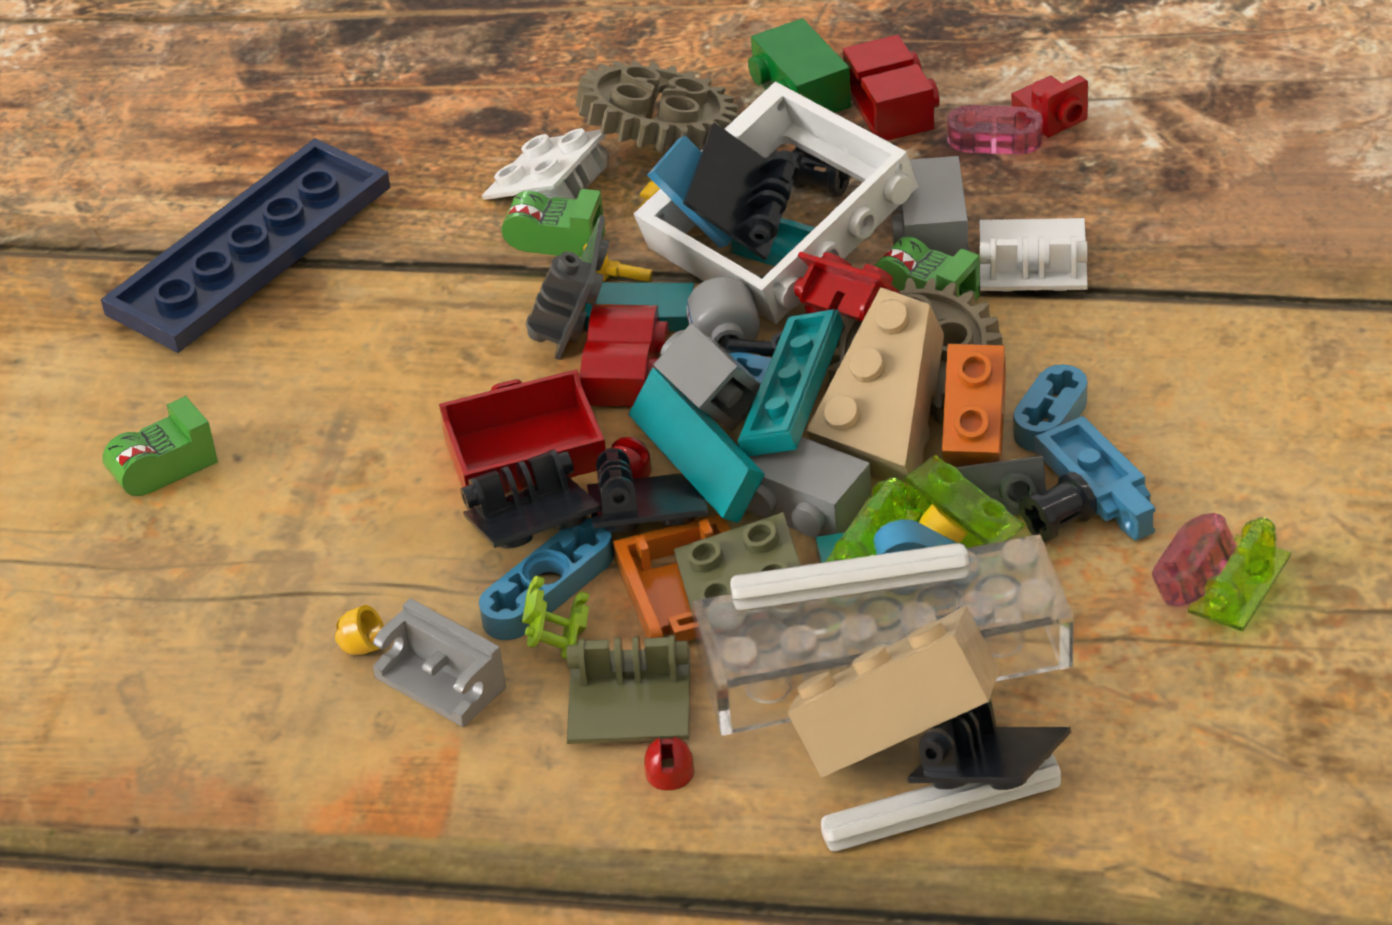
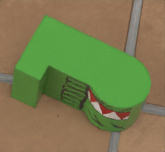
[501,189,605,257]
[874,236,980,301]
[102,396,218,496]

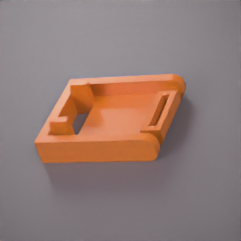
[613,514,765,641]

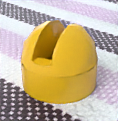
[919,503,968,543]
[335,605,384,656]

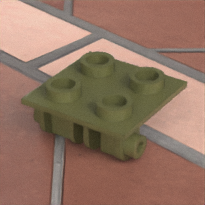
[674,512,803,633]
[567,635,690,744]

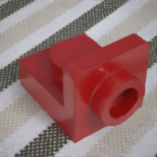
[1011,75,1088,138]

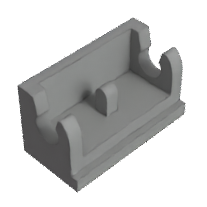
[373,598,506,727]

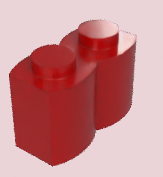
[580,304,669,407]

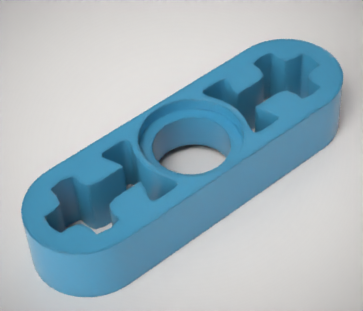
[479,518,614,640]

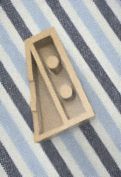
[806,287,944,494]
[787,605,999,778]

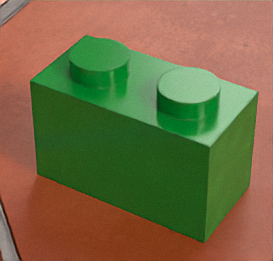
[748,18,851,113]

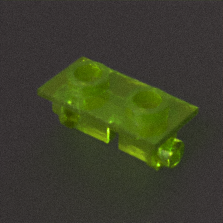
[902,455,1025,565]
[825,478,923,562]
[1188,517,1291,632]

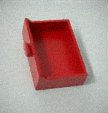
[439,369,606,495]

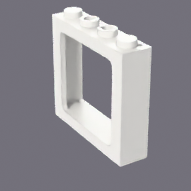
[634,82,918,324]

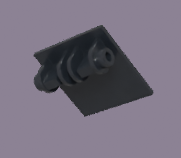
[683,122,799,260]
[587,448,708,532]
[460,449,602,549]
[908,699,1071,790]

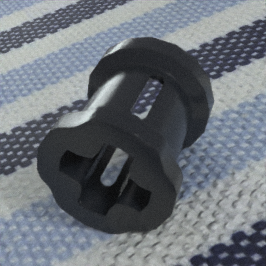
[792,147,851,196]
[1019,472,1097,542]

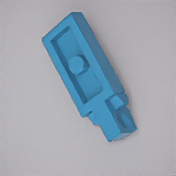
[1034,416,1155,541]

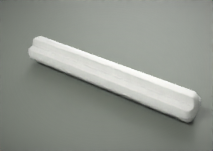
[730,543,970,611]
[821,754,1061,852]

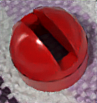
[611,436,652,479]
[644,736,694,791]

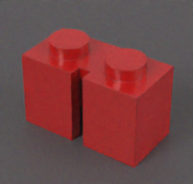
[843,34,940,141]

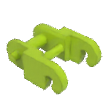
[522,576,589,660]

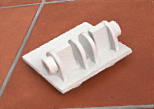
[481,128,608,200]
[980,218,1087,292]

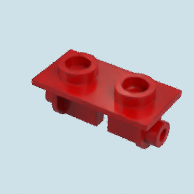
[794,252,901,322]

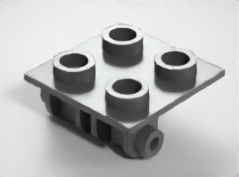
[526,215,609,360]

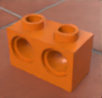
[942,344,1006,468]

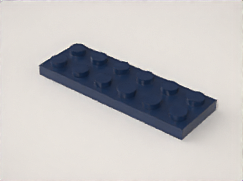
[101,138,391,353]

